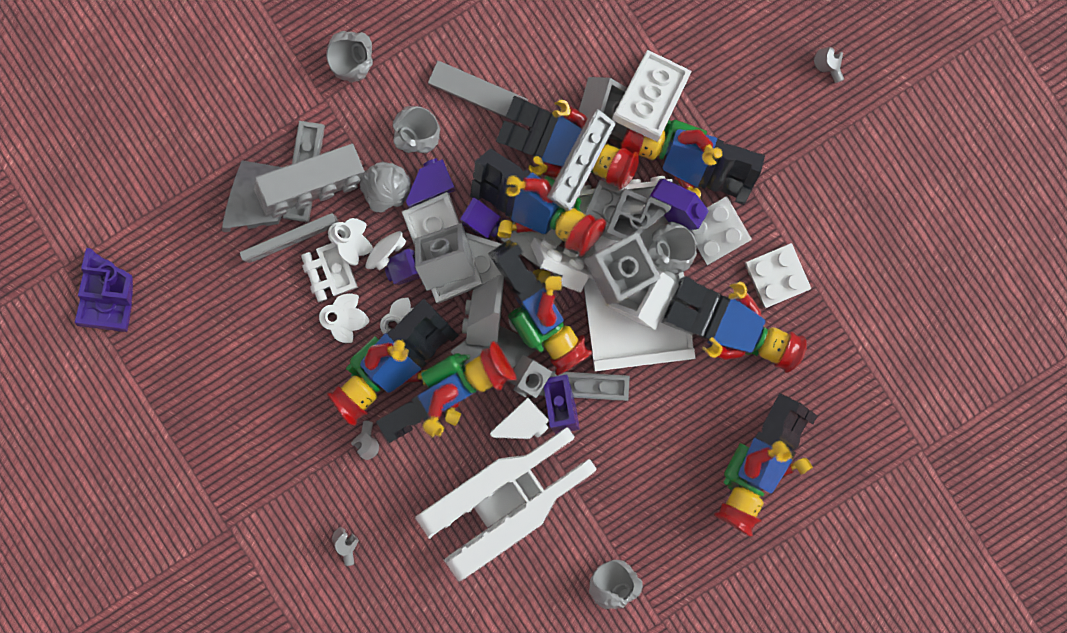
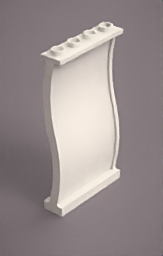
[578,176,696,371]

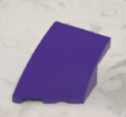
[74,248,133,332]

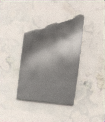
[222,160,283,232]
[585,180,671,241]
[450,326,536,368]

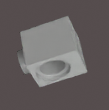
[508,355,552,398]

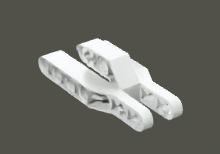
[415,427,597,582]

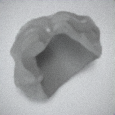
[326,31,373,83]
[393,106,441,154]
[360,161,412,212]
[648,222,697,274]
[589,560,643,609]

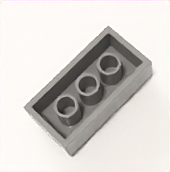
[254,143,365,218]

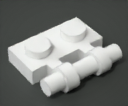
[301,243,358,302]

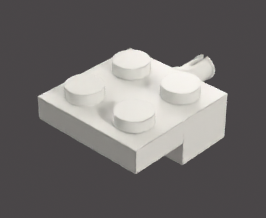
[530,237,594,292]

